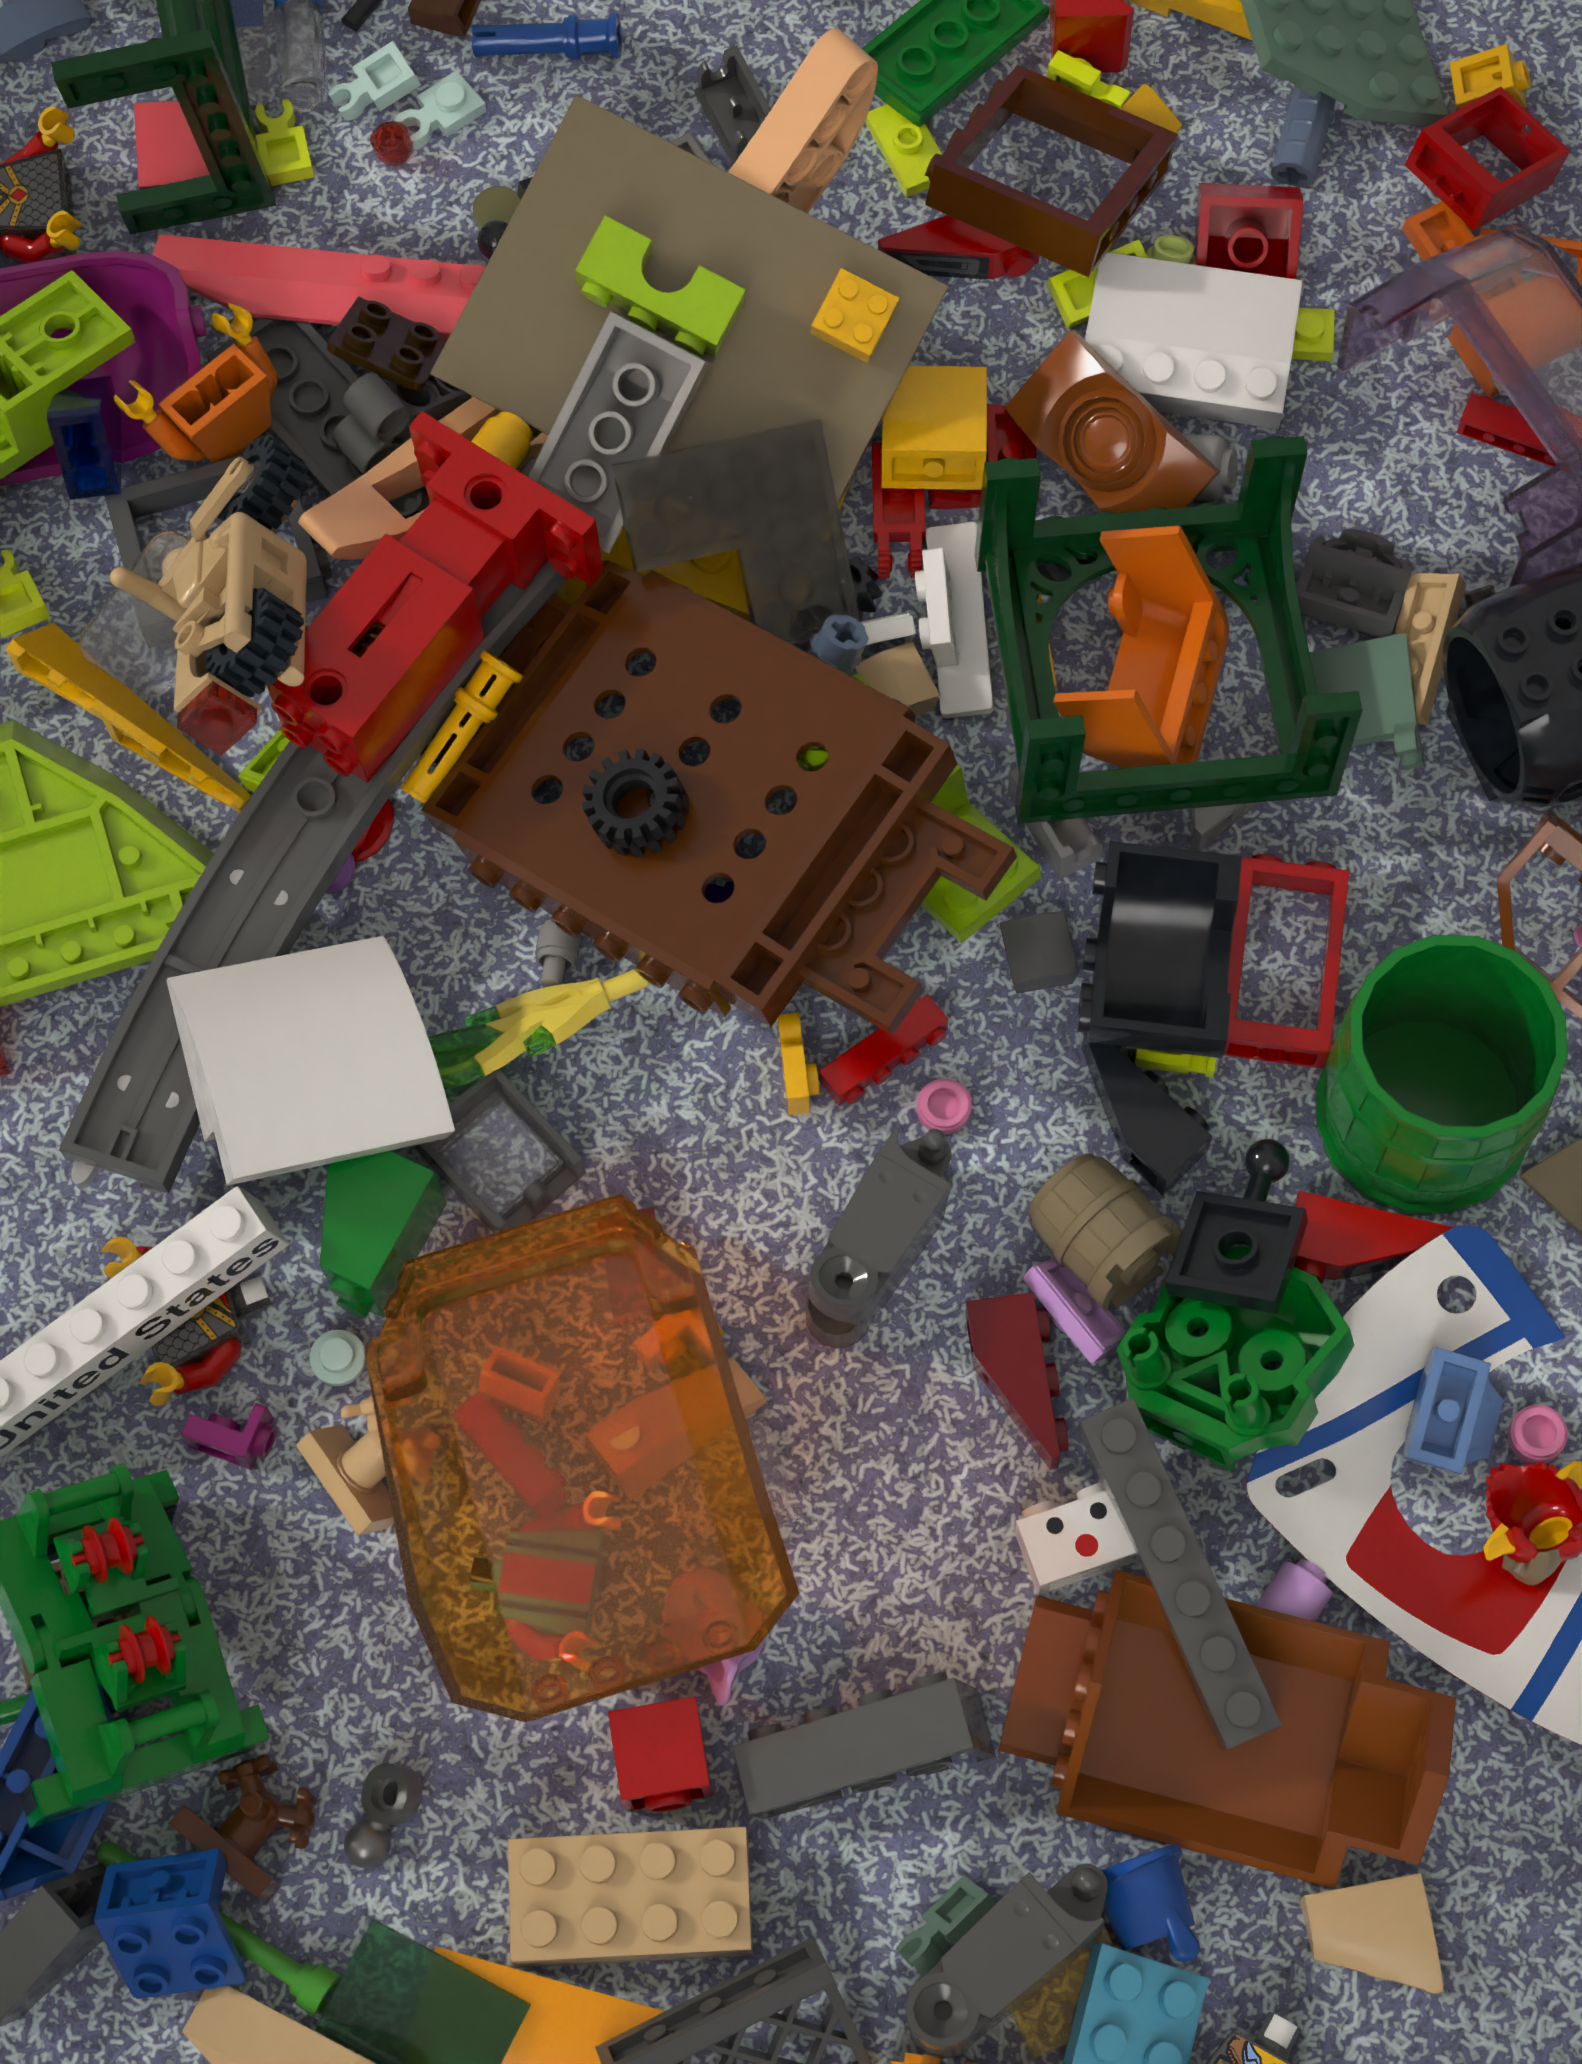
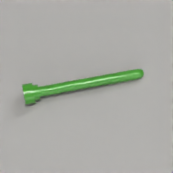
[96,1841,343,2018]

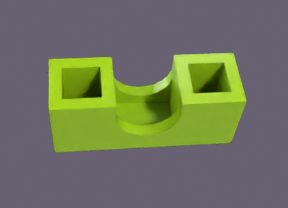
[575,215,746,358]

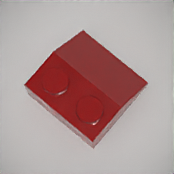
[1194,183,1303,279]

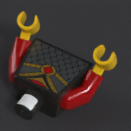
[0,106,82,264]
[101,1236,272,1406]

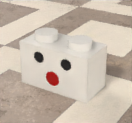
[1014,1483,1140,1596]

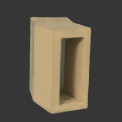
[855,641,940,717]

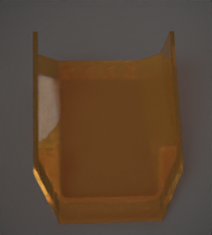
[365,1194,799,1723]

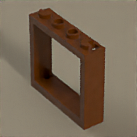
[925,65,1178,277]

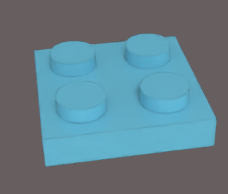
[1063,1943,1209,2064]

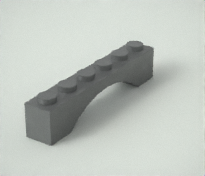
[1077,1398,1282,1751]

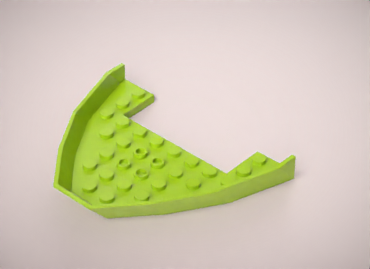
[0,720,291,1007]

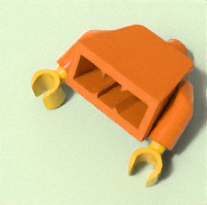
[114,303,278,463]

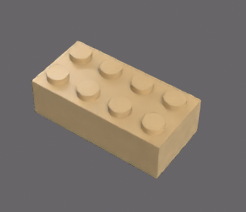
[508,1827,753,1968]

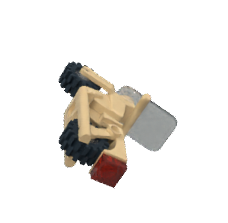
[79,436,308,756]

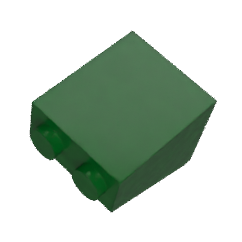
[320,1151,447,1319]

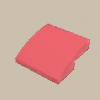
[134,101,210,190]

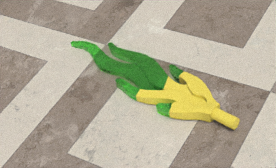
[428,969,649,1090]

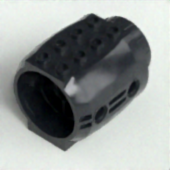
[1443,562,1582,808]

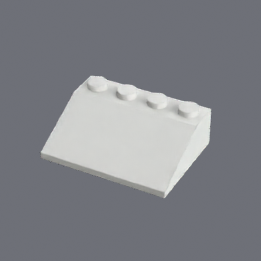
[1085,252,1303,429]

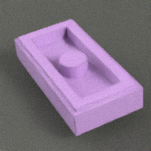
[1022,1257,1127,1365]

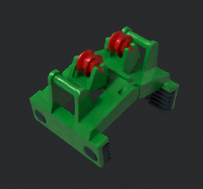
[0,1463,269,1829]

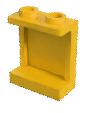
[881,366,987,490]

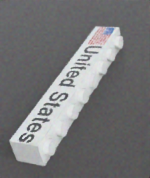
[0,1186,290,1458]

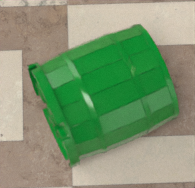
[1315,935,1568,1216]

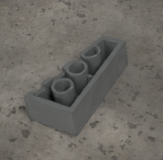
[732,1672,996,1819]

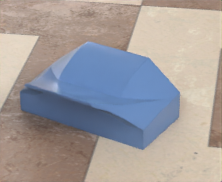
[1403,1347,1504,1474]

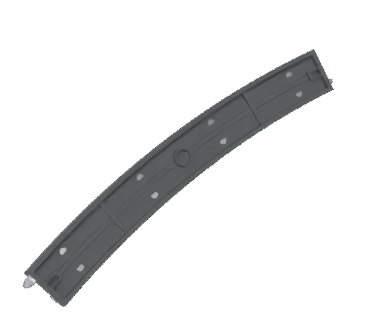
[59,458,568,1194]

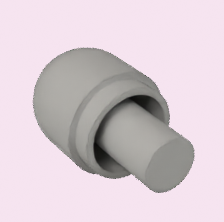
[535,918,581,987]

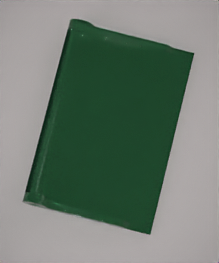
[315,1918,531,2064]

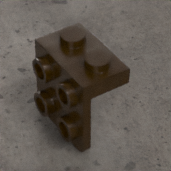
[327,296,449,391]

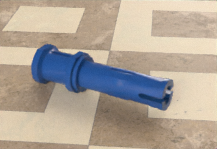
[472,13,622,60]

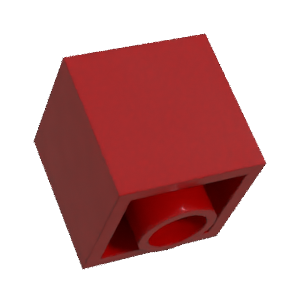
[608,1696,713,1813]

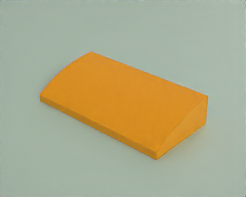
[405,1946,665,2064]

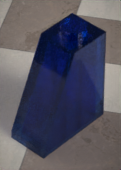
[47,376,121,500]

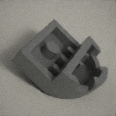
[1296,529,1411,638]

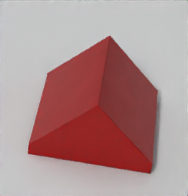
[1049,0,1134,73]

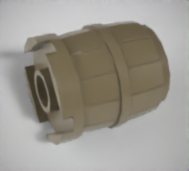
[1028,1153,1183,1311]

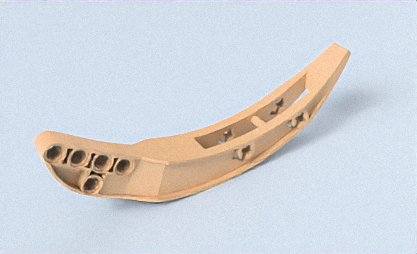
[298,28,878,560]

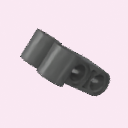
[332,373,472,474]

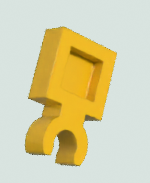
[778,1013,820,1115]

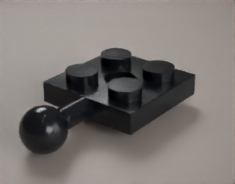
[1165,1139,1308,1314]

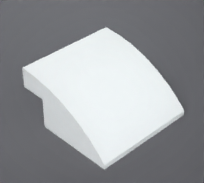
[166,936,455,1186]

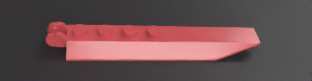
[152,234,485,337]

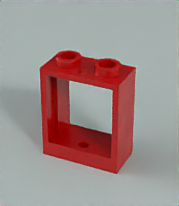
[1405,86,1570,231]

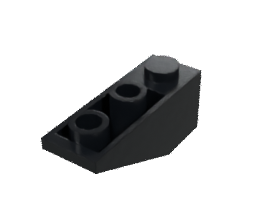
[1082,1033,1212,1196]

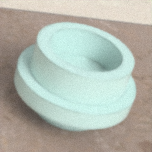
[309,1330,367,1386]

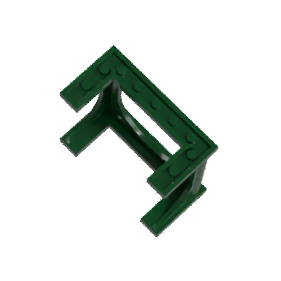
[51,0,276,234]
[974,436,1363,824]

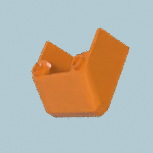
[1053,526,1229,768]

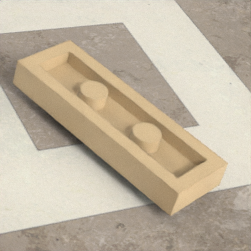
[1394,573,1466,725]

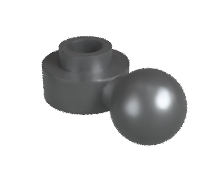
[344,1763,422,1868]

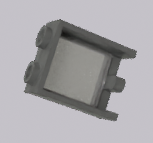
[415,1069,586,1244]

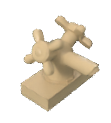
[296,1395,439,1536]

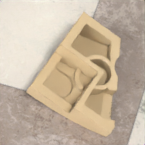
[1300,1873,1444,1994]

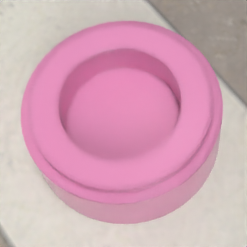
[917,1079,972,1135]
[1507,1405,1568,1464]

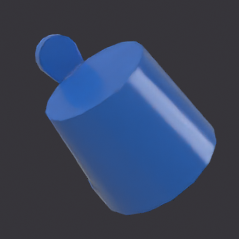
[1102,1842,1200,1962]

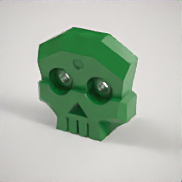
[1116,1246,1354,1472]

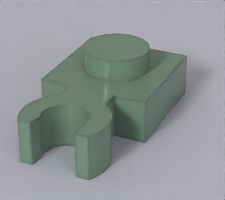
[896,1875,996,1977]

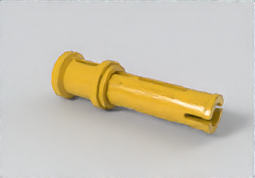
[400,649,524,804]

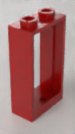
[1224,854,1349,1069]

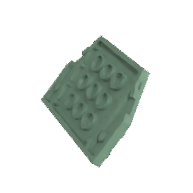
[1241,0,1448,127]

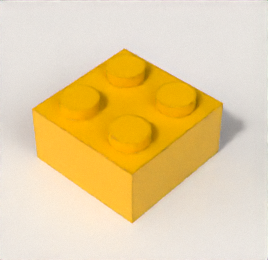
[810,268,900,364]

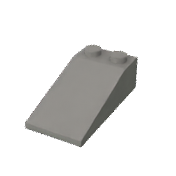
[528,311,711,553]

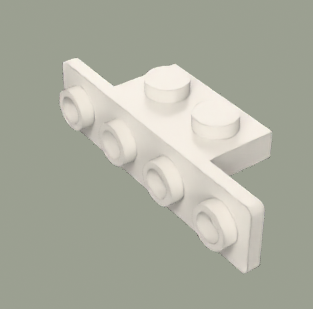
[915,522,994,719]

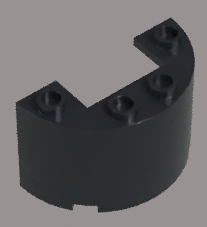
[1078,841,1242,1058]

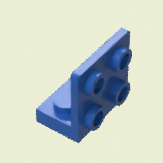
[94,1848,247,1999]

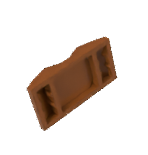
[1005,330,1220,513]

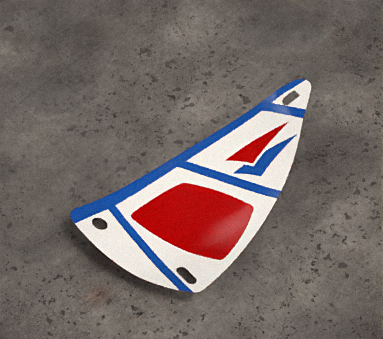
[1246,1225,1582,1745]

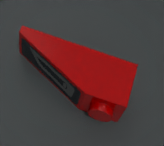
[878,215,1039,280]
[1293,1191,1454,1284]

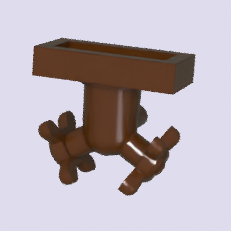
[168,1754,317,1905]

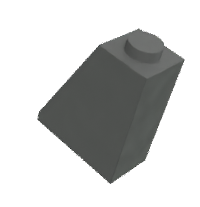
[0,1863,106,2027]

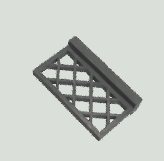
[595,1937,872,2064]

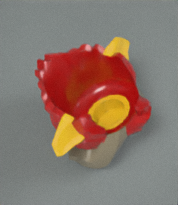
[1483,1460,1582,1586]

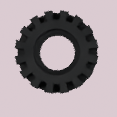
[582,749,689,857]

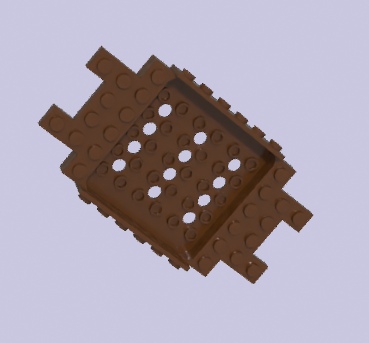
[418,559,1017,1035]

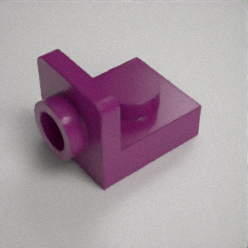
[181,1403,277,1470]

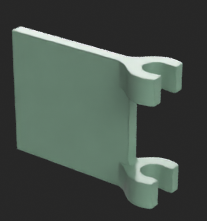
[1309,632,1424,770]

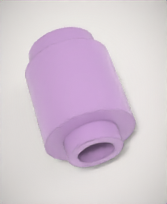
[1255,1559,1333,1621]

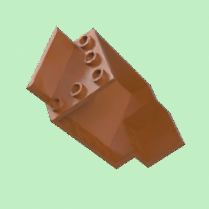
[998,1569,1456,1889]

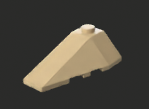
[182,1986,376,2064]

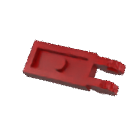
[871,442,925,579]

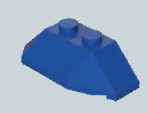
[0,1683,113,1902]

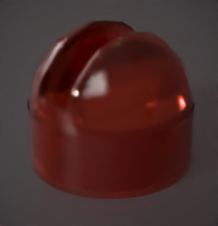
[370,121,413,166]

